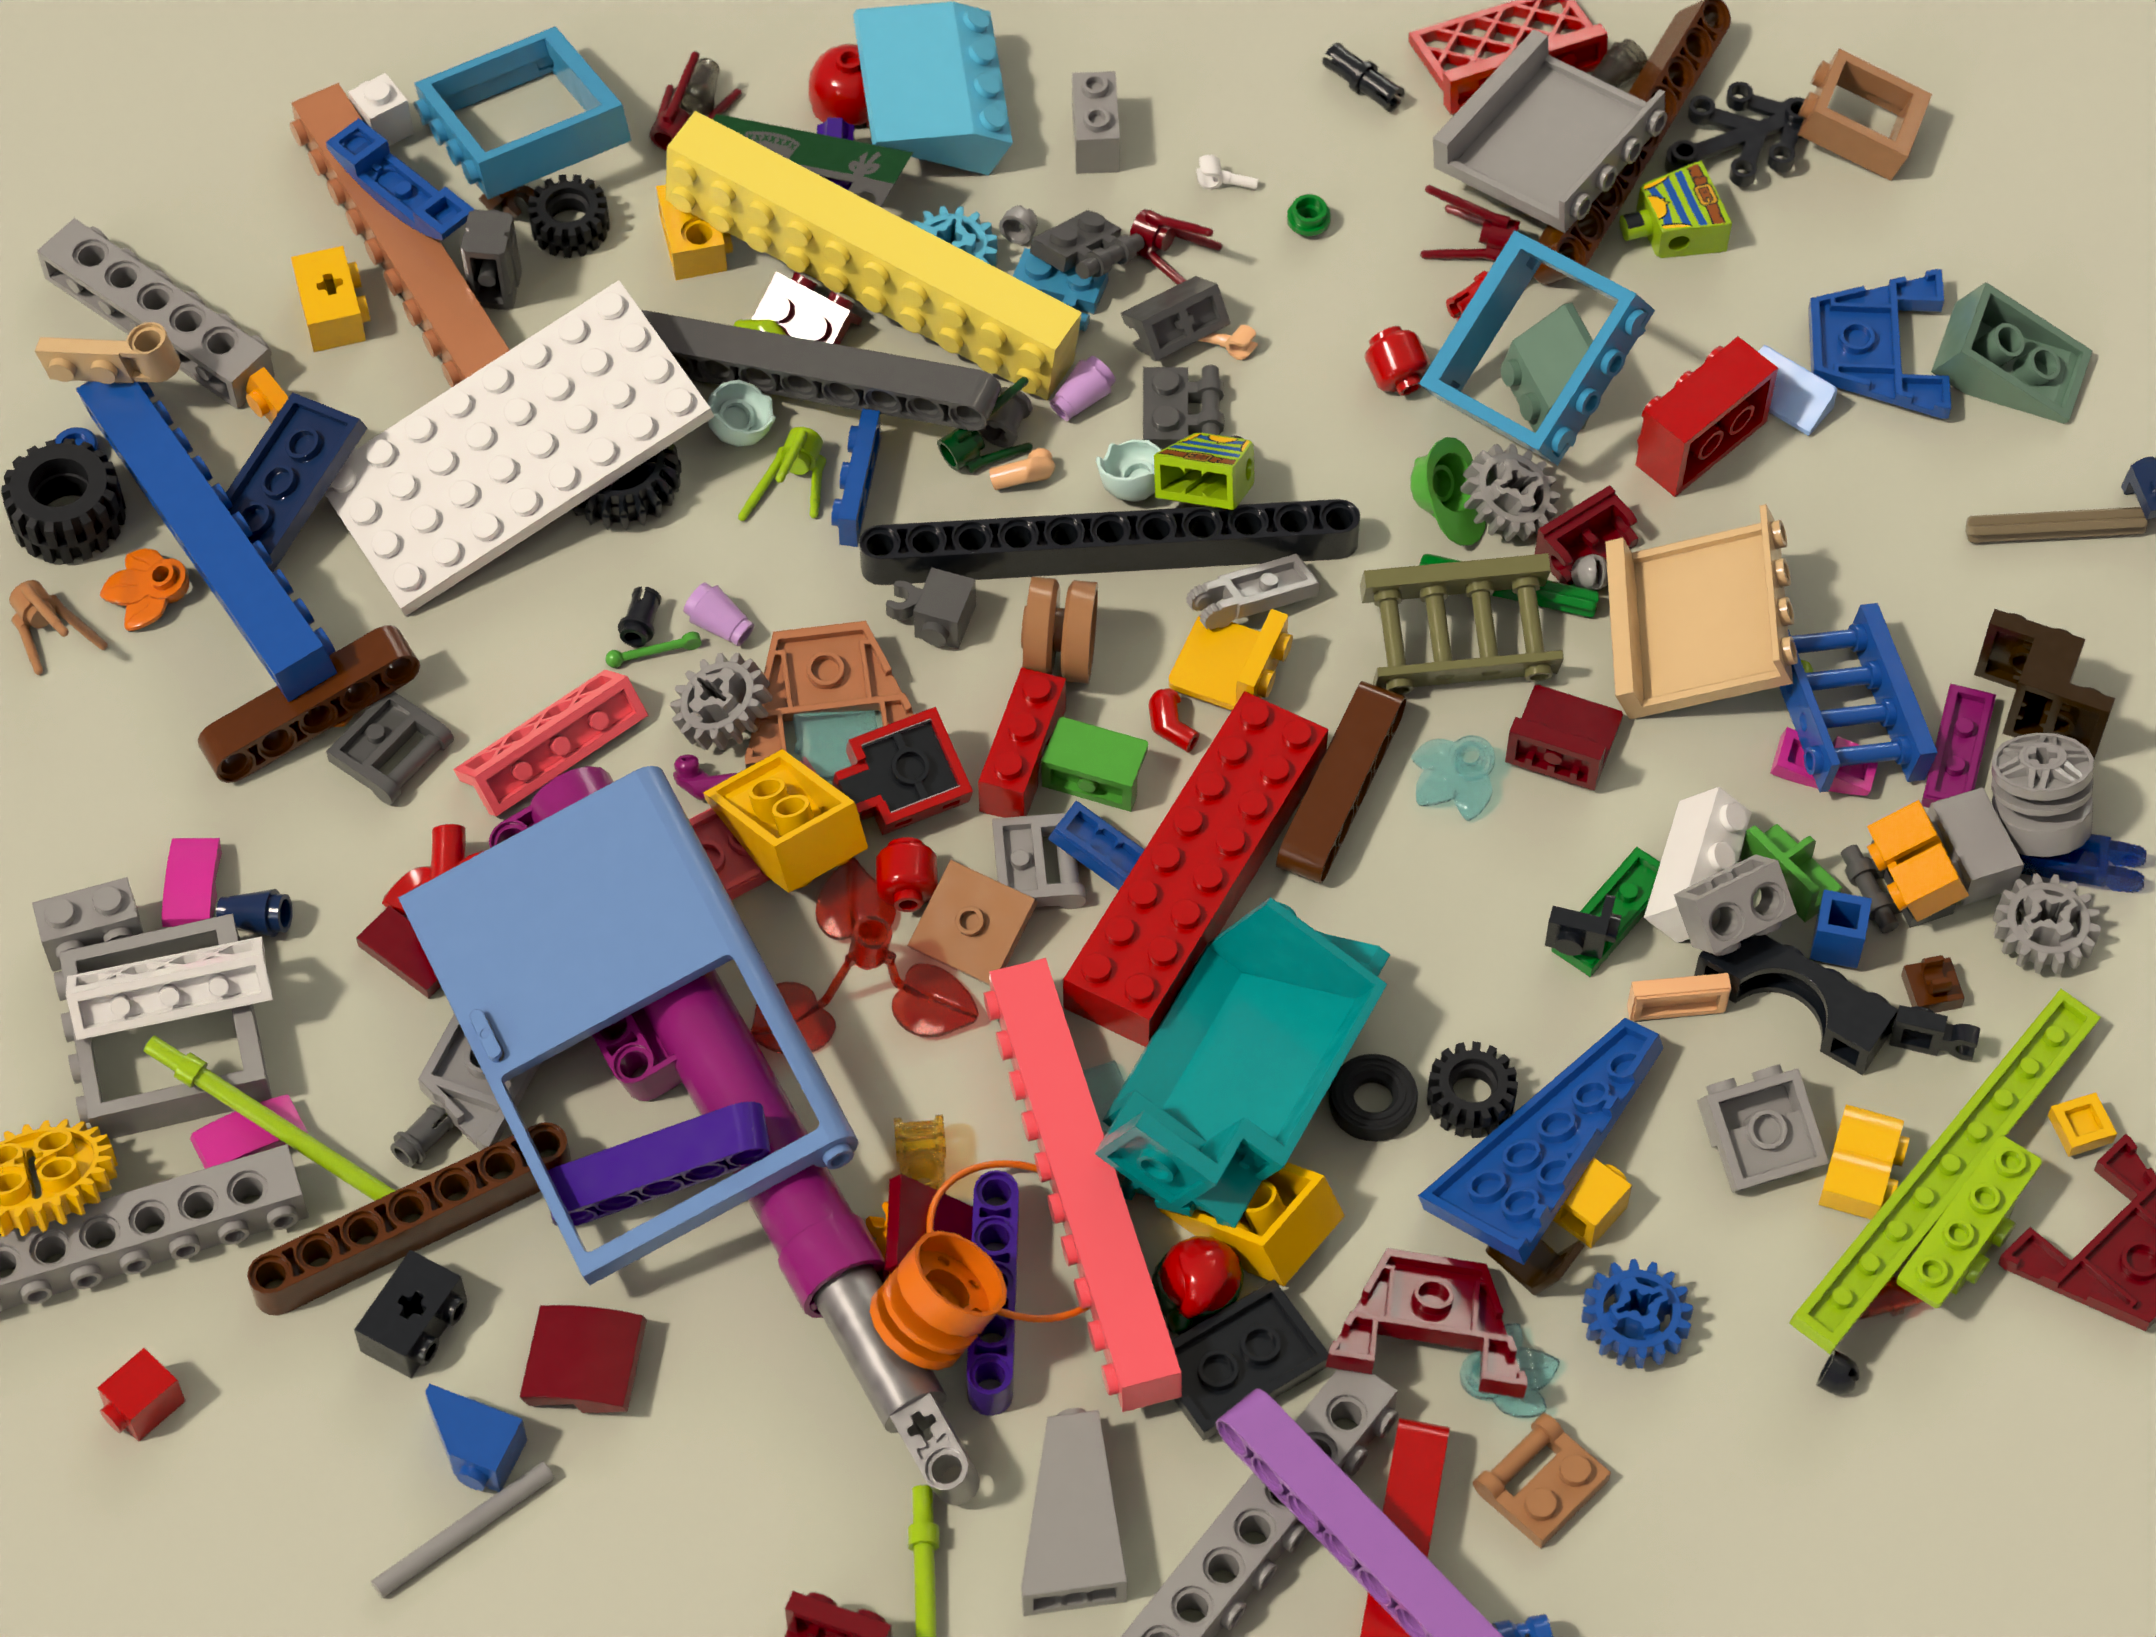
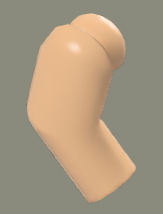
[989,448,1055,490]

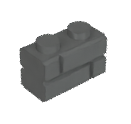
[460,210,522,310]

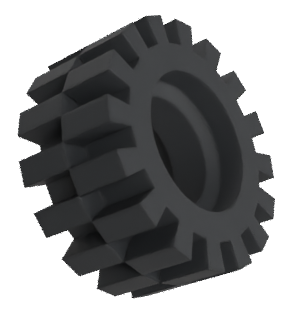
[528,174,610,258]
[1427,1042,1518,1138]

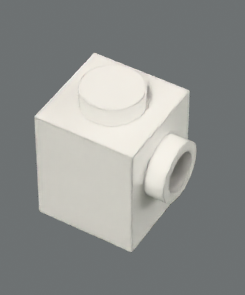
[348,73,414,146]

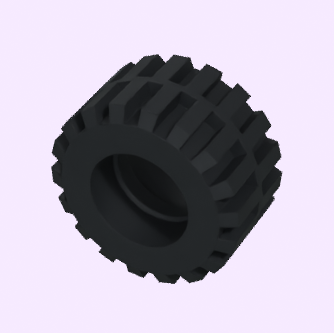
[1,439,126,564]

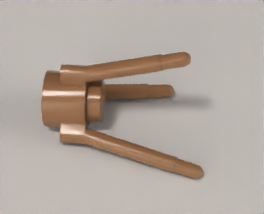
[9,580,108,675]

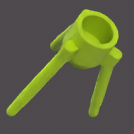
[738,427,827,521]

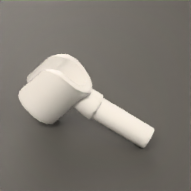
[1196,155,1258,190]

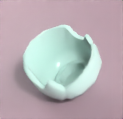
[707,380,776,447]
[1096,439,1162,502]

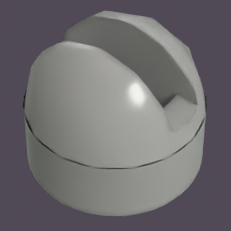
[999,205,1038,245]
[1571,554,1608,591]

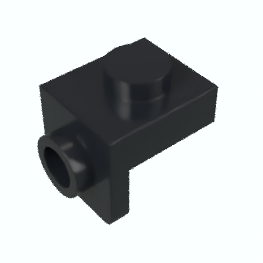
[1545,894,1622,959]

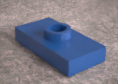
[1048,800,1145,890]

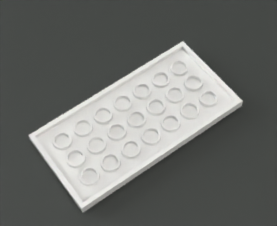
[325,280,715,616]

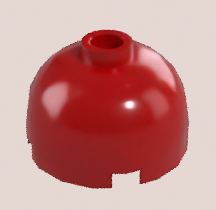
[809,44,870,128]

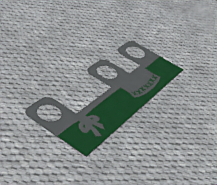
[713,114,913,207]

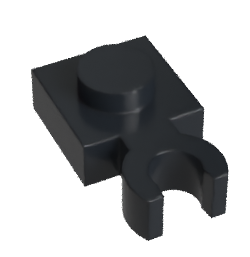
[1889,1005,1981,1060]

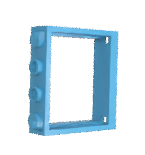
[414,26,632,199]
[1419,230,1655,466]

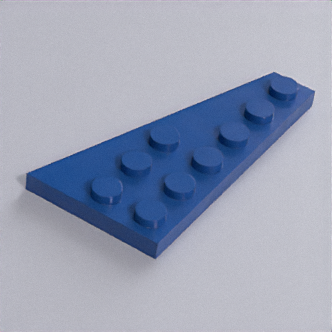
[1418,1018,1664,1265]

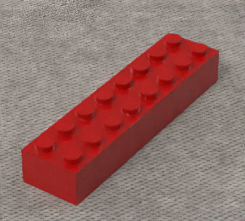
[1063,691,1329,1047]

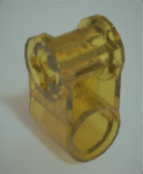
[894,1114,946,1194]

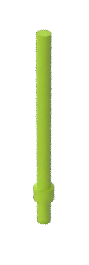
[143,1035,396,1201]
[908,1485,940,1637]

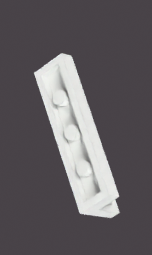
[66,936,273,1040]

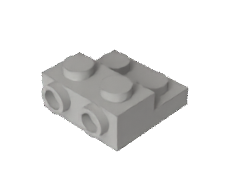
[1697,1064,1829,1193]

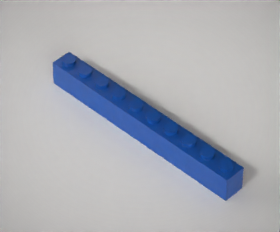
[76,381,337,702]

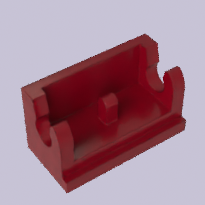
[1535,485,1638,585]

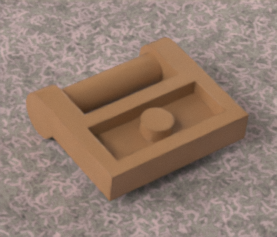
[1472,1413,1611,1549]

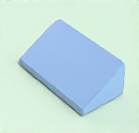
[1758,345,1837,436]

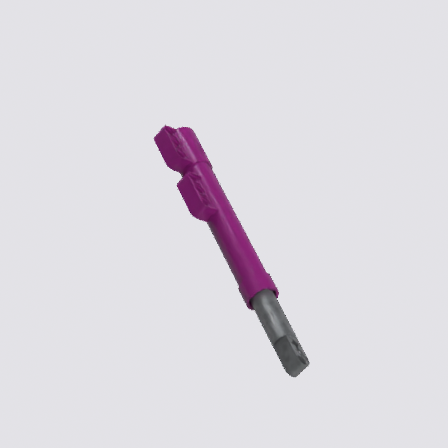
[489,766,980,1505]

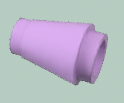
[1050,356,1116,421]
[683,582,754,646]

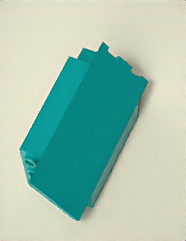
[1095,897,1391,1228]

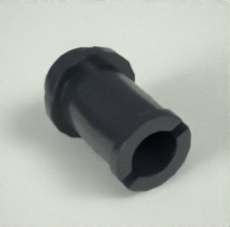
[618,586,661,647]

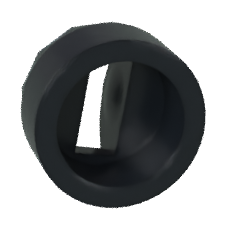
[1816,1350,1860,1395]

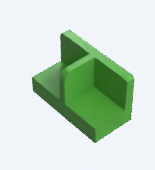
[1041,717,1148,812]
[1740,824,1843,922]

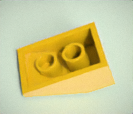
[703,749,868,893]
[1158,1162,1345,1286]

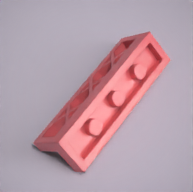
[453,669,648,817]

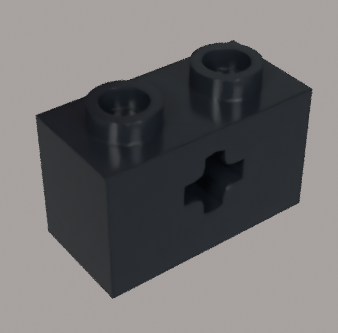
[354,1250,467,1378]

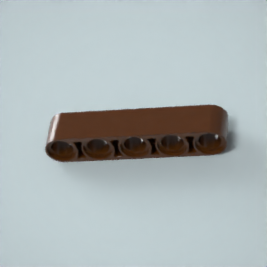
[198,625,420,783]
[1276,681,1407,883]

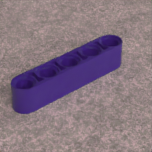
[548,1102,772,1226]
[967,1170,1019,1416]

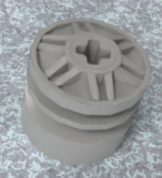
[1991,733,2094,857]

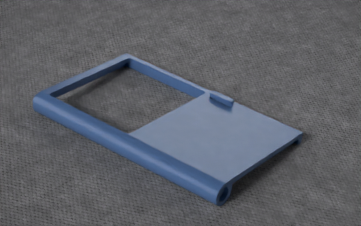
[398,766,859,1286]

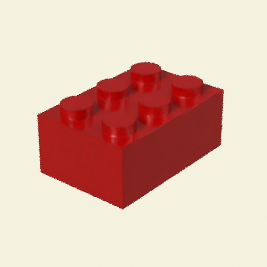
[1635,336,1778,497]

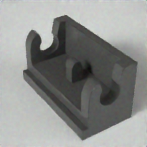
[1121,276,1231,361]

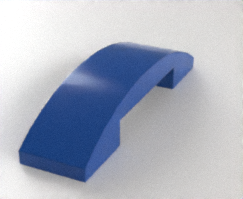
[326,118,475,240]

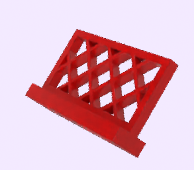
[1408,0,1608,115]

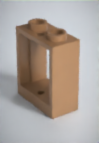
[1798,48,1932,181]

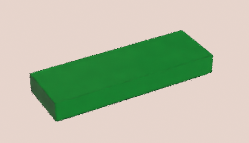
[1551,847,1660,977]

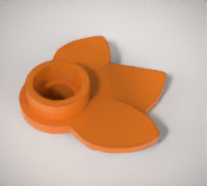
[100,548,189,631]

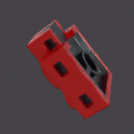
[832,706,973,835]

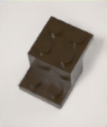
[1974,609,2115,759]

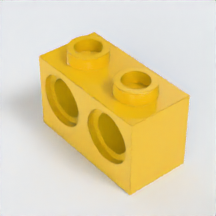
[656,185,733,280]

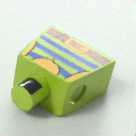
[1619,161,1732,258]
[1154,433,1255,510]

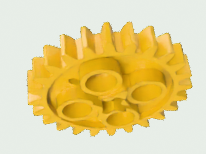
[0,1119,118,1237]

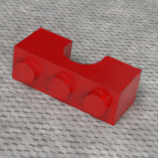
[978,667,1066,818]

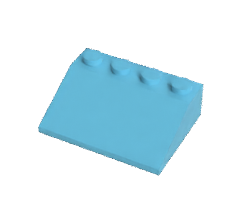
[853,1,1013,176]

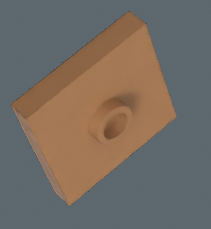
[907,859,1038,986]

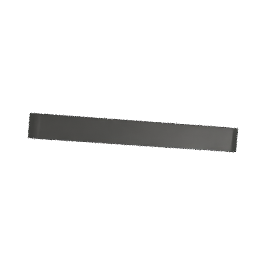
[641,310,1001,431]

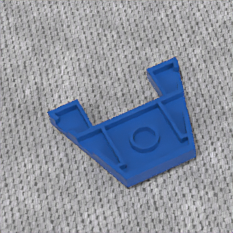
[1808,269,1951,419]

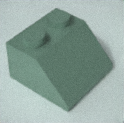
[1500,303,1593,433]

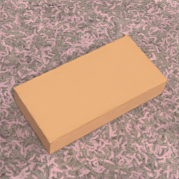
[1627,973,1731,1021]

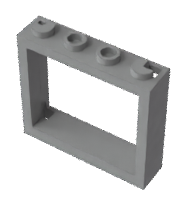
[54,913,272,1139]

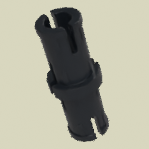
[1322,42,1405,112]

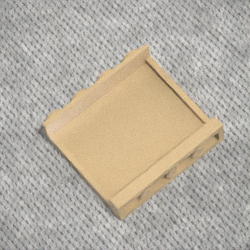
[1605,504,1798,719]

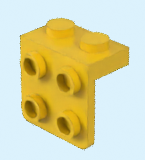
[1168,609,1293,711]

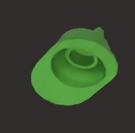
[1410,437,1486,546]

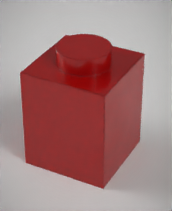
[97,1348,186,1442]

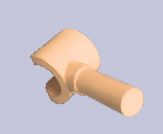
[1197,325,1258,360]

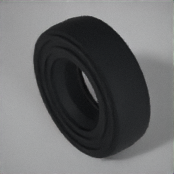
[1329,1054,1418,1141]

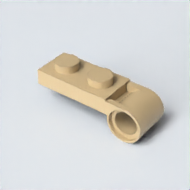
[35,322,180,384]

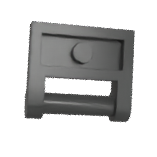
[326,692,454,805]

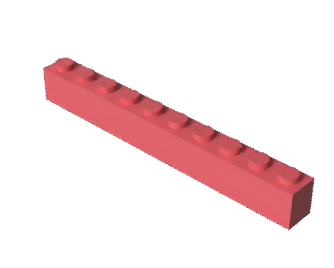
[983,958,1182,1412]

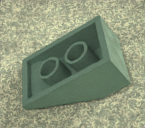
[1931,282,2093,424]

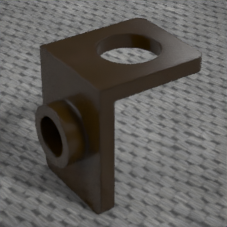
[1486,1239,1585,1296]

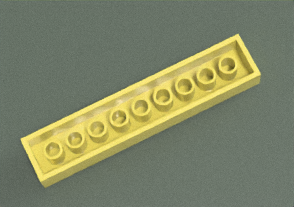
[665,111,1082,400]

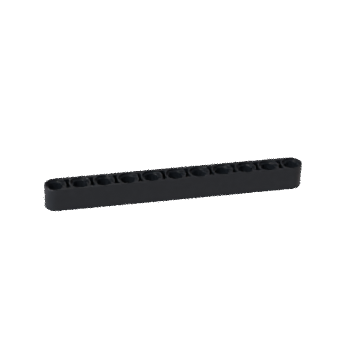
[859,499,1360,585]

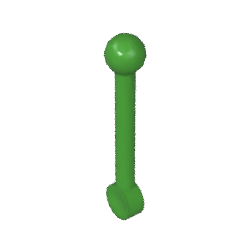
[605,632,702,668]

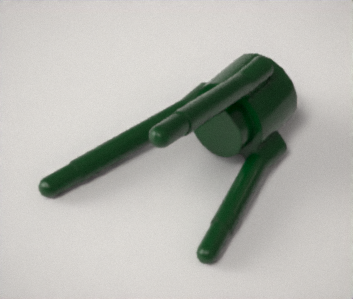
[937,377,1033,474]

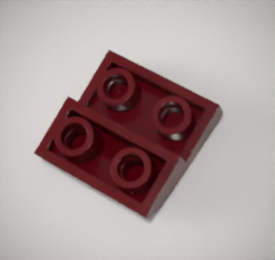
[519,1305,647,1413]

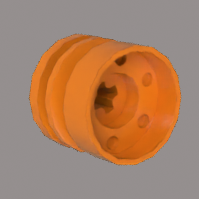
[870,1230,1007,1370]

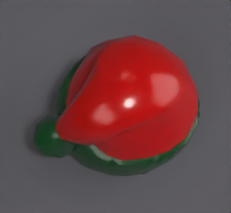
[1151,1236,1244,1335]

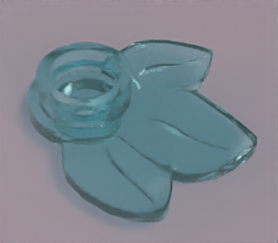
[1411,735,1495,821]
[1459,1323,1560,1418]

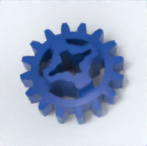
[1581,1259,1693,1369]

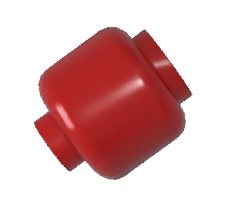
[1365,326,1431,396]
[876,837,938,912]

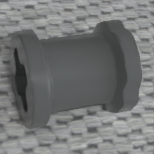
[979,387,1033,448]

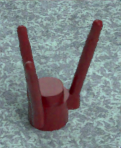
[649,51,742,151]
[1420,185,1520,261]
[1130,209,1222,285]

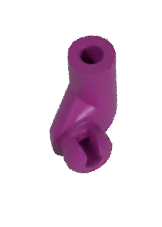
[673,754,737,801]

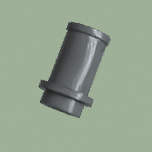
[390,1105,453,1167]

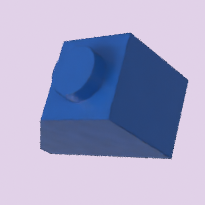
[425,1383,527,1492]

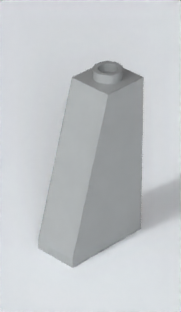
[1021,1408,1127,1616]

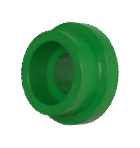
[1287,194,1331,236]

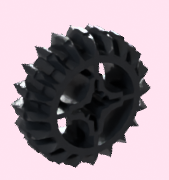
[572,443,682,531]

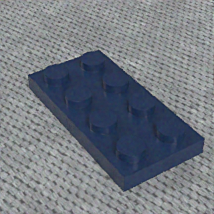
[226,392,368,573]

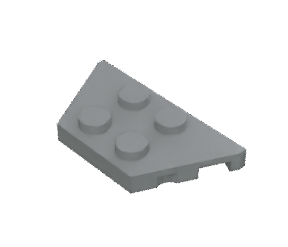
[418,1014,540,1151]

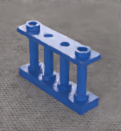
[1779,603,1938,793]

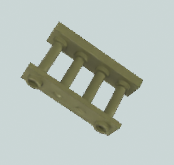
[1360,553,1564,695]

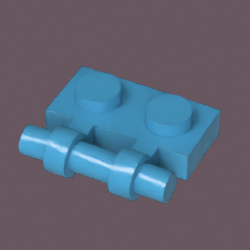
[1013,248,1108,331]

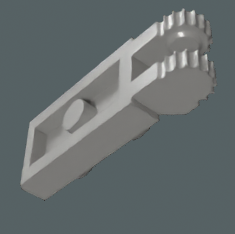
[1186,554,1320,630]

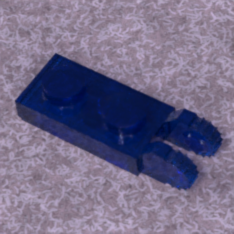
[2018,834,2147,893]

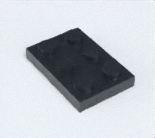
[1171,1280,1328,1441]

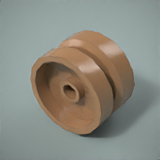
[1021,577,1098,683]

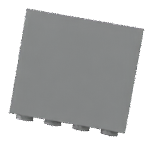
[1433,29,1667,233]

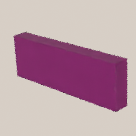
[1921,683,1996,808]

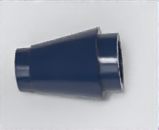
[216,889,293,937]

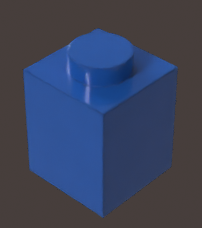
[1809,889,1872,969]

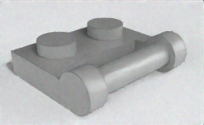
[992,813,1086,909]

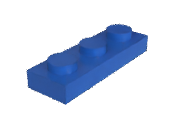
[831,408,882,547]

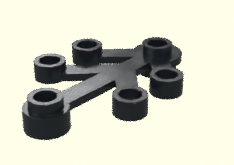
[1665,82,1805,187]

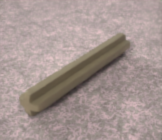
[1966,507,2148,543]

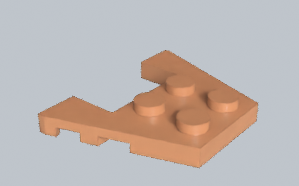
[745,621,914,768]

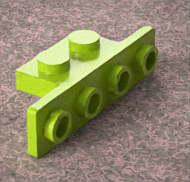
[1896,1135,2042,1308]

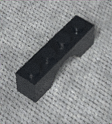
[1694,934,1898,1076]

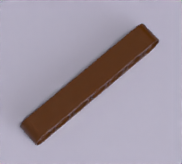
[247,1122,571,1316]

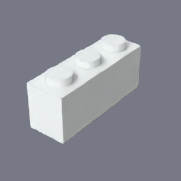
[1644,787,1752,943]

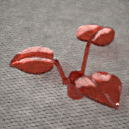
[751,858,979,1054]

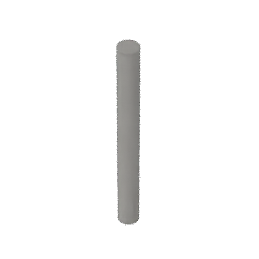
[371,1462,554,1598]

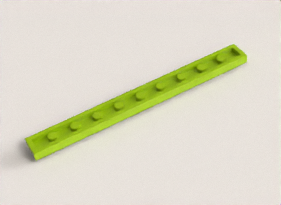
[1789,989,2101,1354]

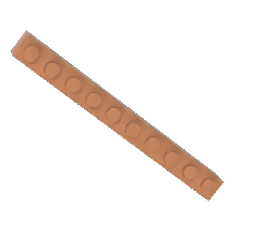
[290,83,509,388]

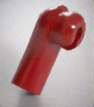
[1148,688,1200,753]

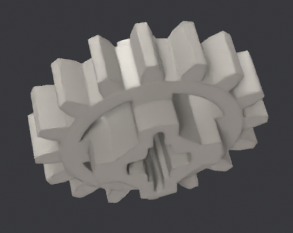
[1460,444,1560,541]
[670,653,773,750]
[1993,873,2101,975]

